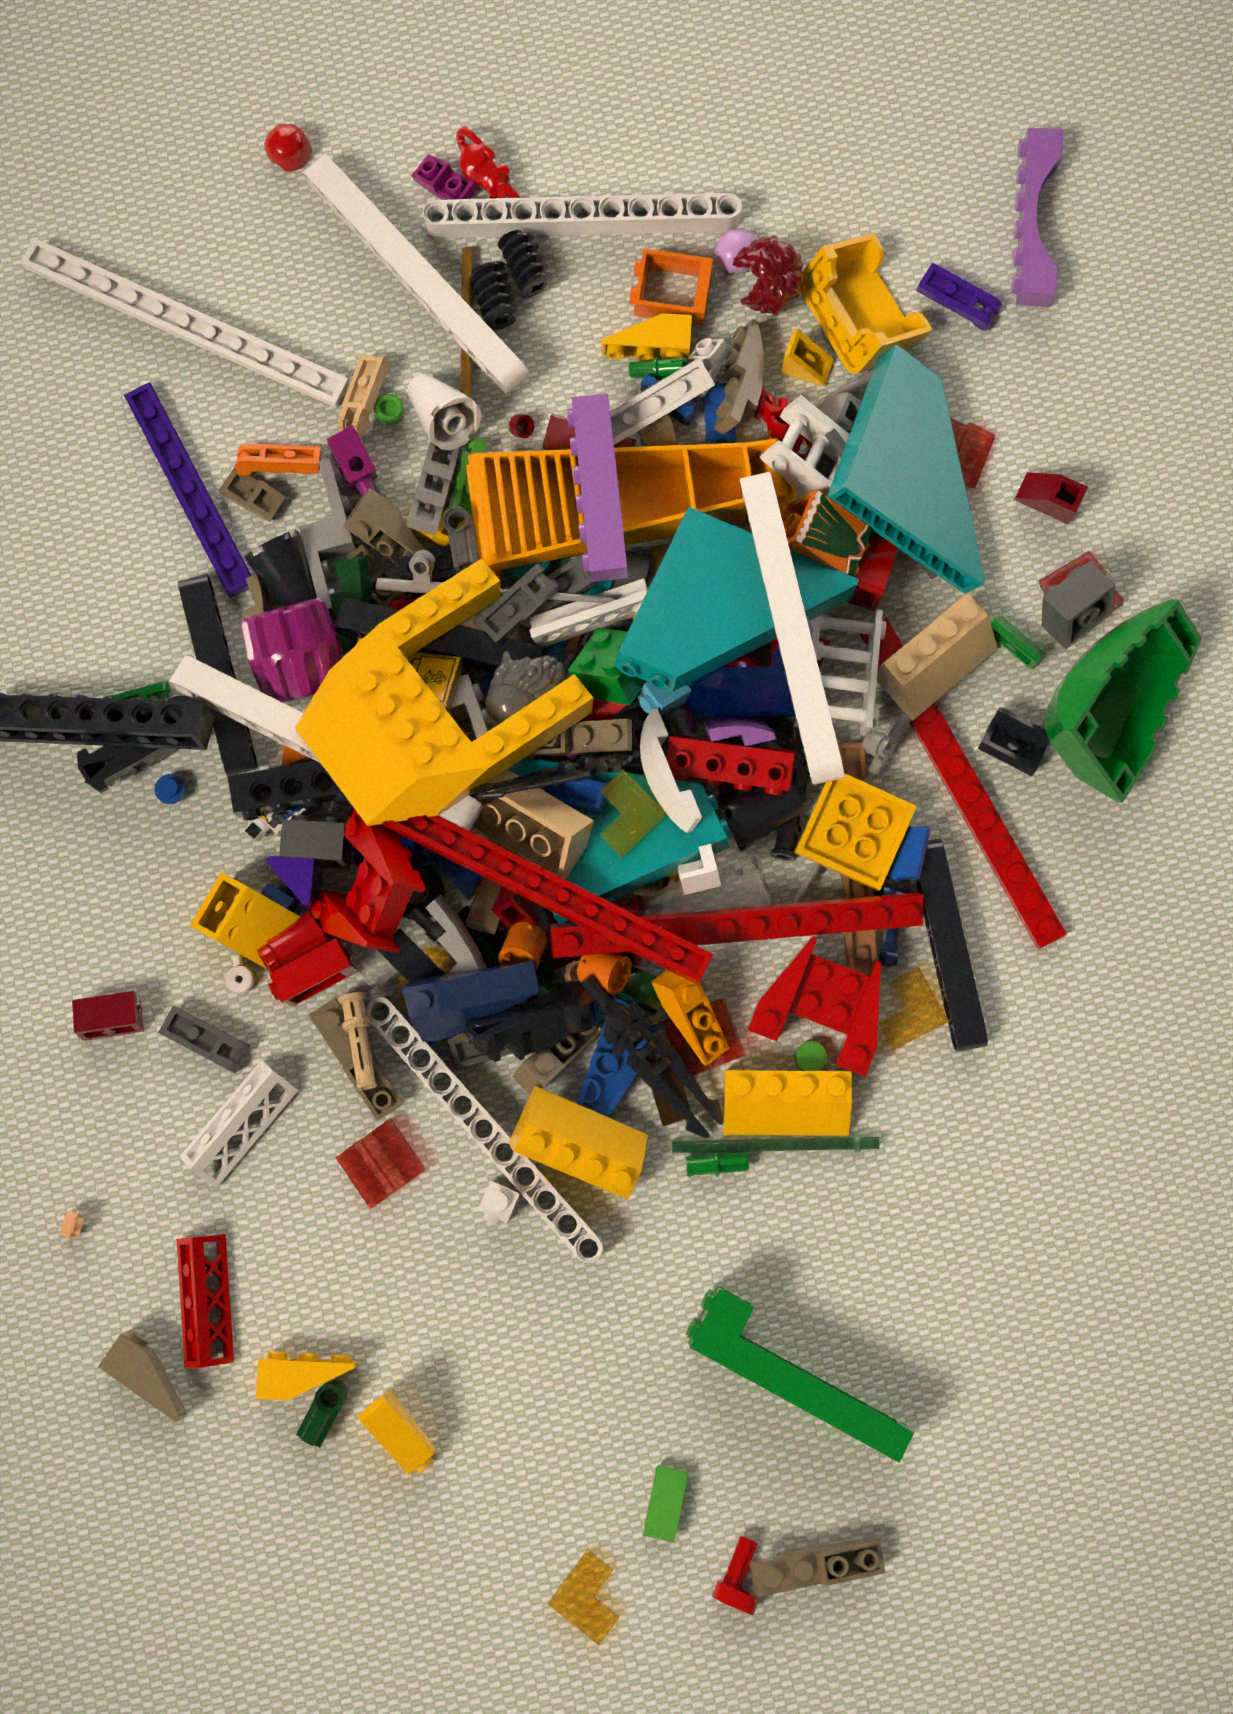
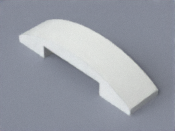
[640,708,702,833]

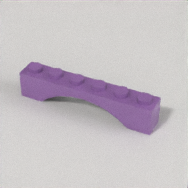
[1011,127,1063,307]

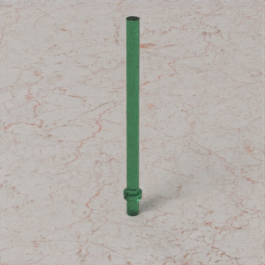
[672,1134,880,1153]

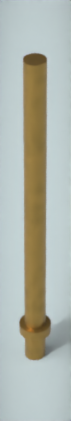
[460,247,474,398]

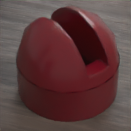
[508,414,534,439]

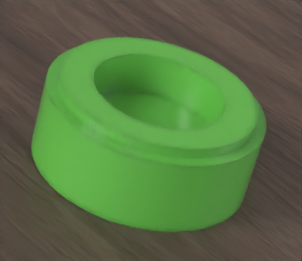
[374,394,405,426]
[795,1041,827,1071]

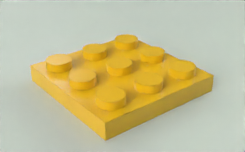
[794,773,917,891]

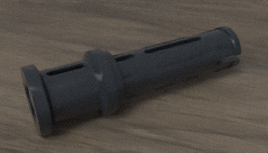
[770,767,810,861]

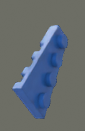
[576,995,666,1117]

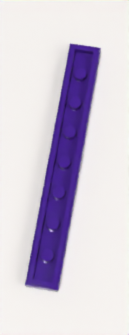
[124,382,252,598]

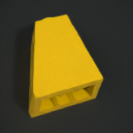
[357,1389,437,1475]

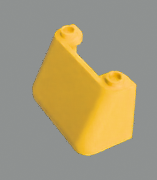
[801,233,933,374]

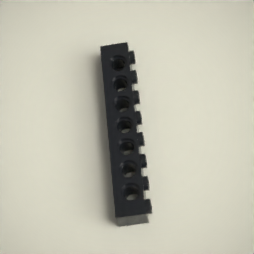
[0,693,215,750]
[227,732,476,821]

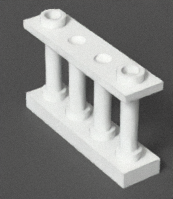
[760,395,850,496]
[794,610,886,736]

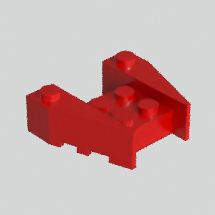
[311,809,425,952]
[747,936,881,1077]

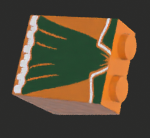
[781,489,873,578]

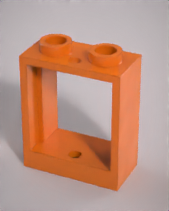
[629,248,713,326]

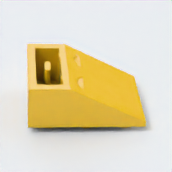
[189,872,300,969]

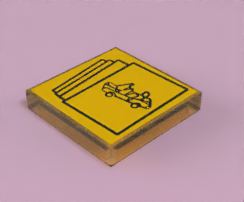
[406,651,465,713]

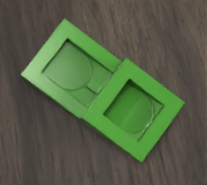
[642,1465,688,1543]

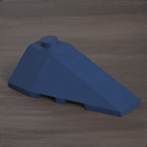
[403,960,540,1042]

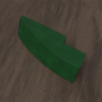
[330,556,371,654]

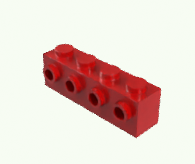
[666,734,796,795]

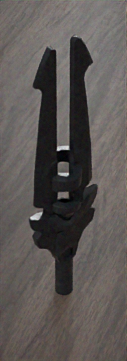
[470,746,664,800]
[581,975,724,1138]

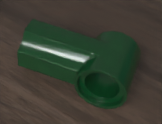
[296,1379,348,1448]

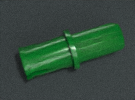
[628,356,688,381]
[686,1152,749,1177]

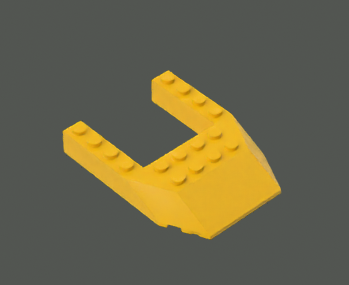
[295,558,593,826]

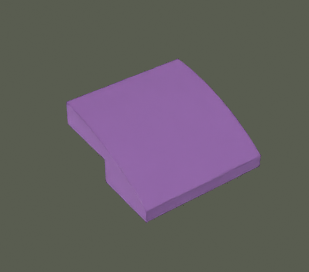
[703,716,776,746]

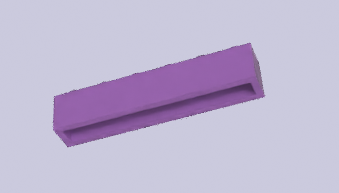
[567,393,628,582]

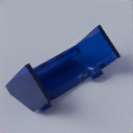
[686,611,813,717]

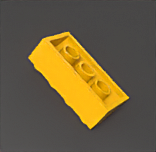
[723,1070,852,1136]
[508,1086,648,1200]

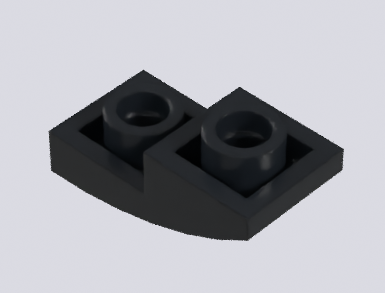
[378,929,445,982]

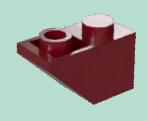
[1014,472,1088,524]

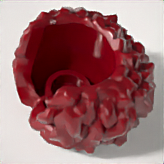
[732,235,805,316]

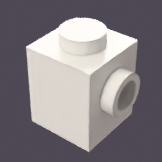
[478,1180,521,1226]

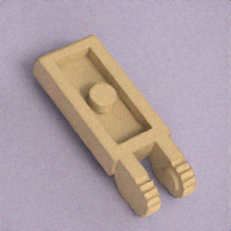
[337,355,390,435]

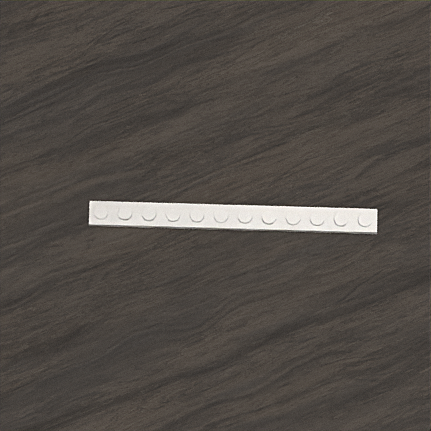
[21,238,350,408]

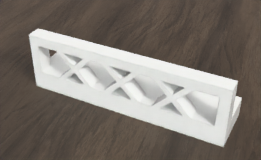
[610,358,715,445]
[529,578,648,648]
[179,1060,298,1188]

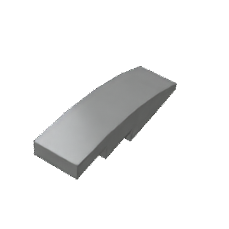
[406,442,460,535]
[426,895,487,973]

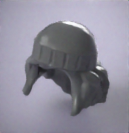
[485,651,566,724]

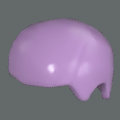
[713,228,758,275]

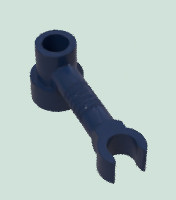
[875,883,911,967]

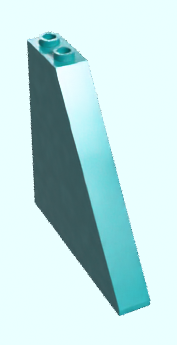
[827,344,985,594]
[614,507,859,692]
[508,758,732,923]

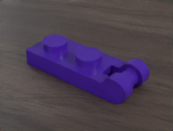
[916,262,1002,331]

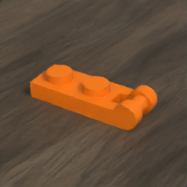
[235,444,322,476]

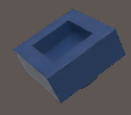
[261,883,299,912]

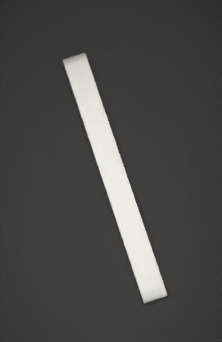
[302,154,530,394]
[422,193,742,238]
[740,471,845,785]
[168,656,483,831]
[366,997,603,1263]

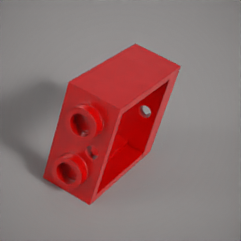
[268,938,359,1007]

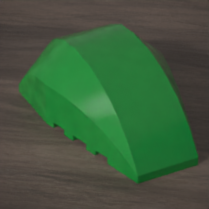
[1045,599,1202,803]

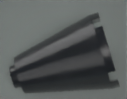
[245,530,317,607]
[718,782,808,852]

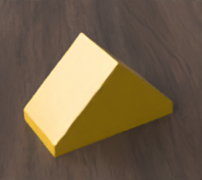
[781,329,834,386]

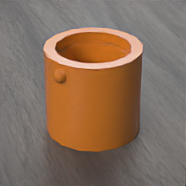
[498,922,548,970]
[577,953,631,995]

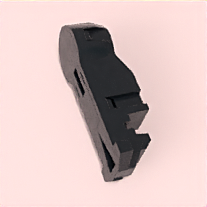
[77,695,191,793]
[465,981,600,1062]

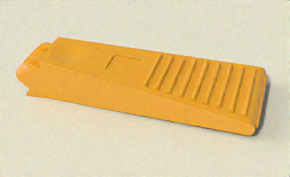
[466,438,797,571]

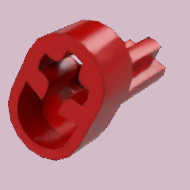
[712,1535,760,1615]

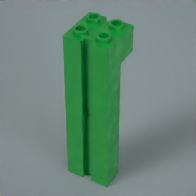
[685,1285,914,1463]

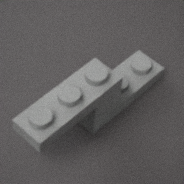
[298,459,359,617]
[445,674,493,738]

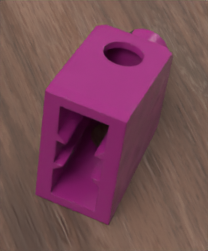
[326,425,380,496]

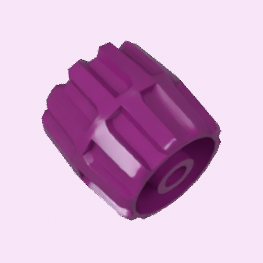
[241,598,342,702]

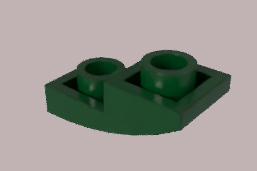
[615,966,661,1014]

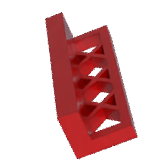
[176,1234,234,1368]

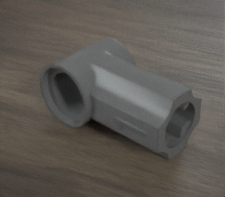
[443,506,480,571]

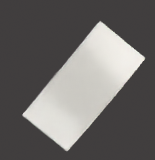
[687,338,727,397]

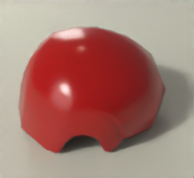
[264,124,312,172]

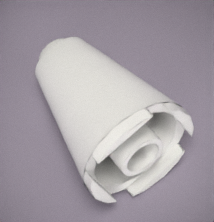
[407,374,481,450]

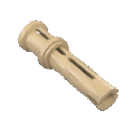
[338,992,377,1090]

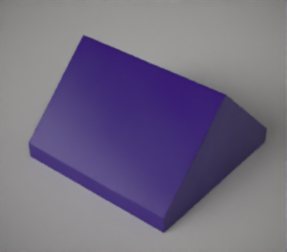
[265,856,323,911]

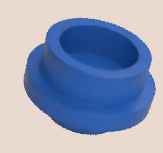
[154,774,186,805]

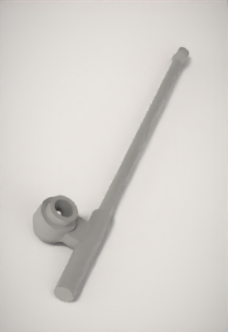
[376,550,619,603]
[791,713,911,903]

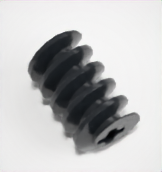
[497,230,553,298]
[470,261,518,330]

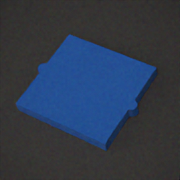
[885,825,931,882]

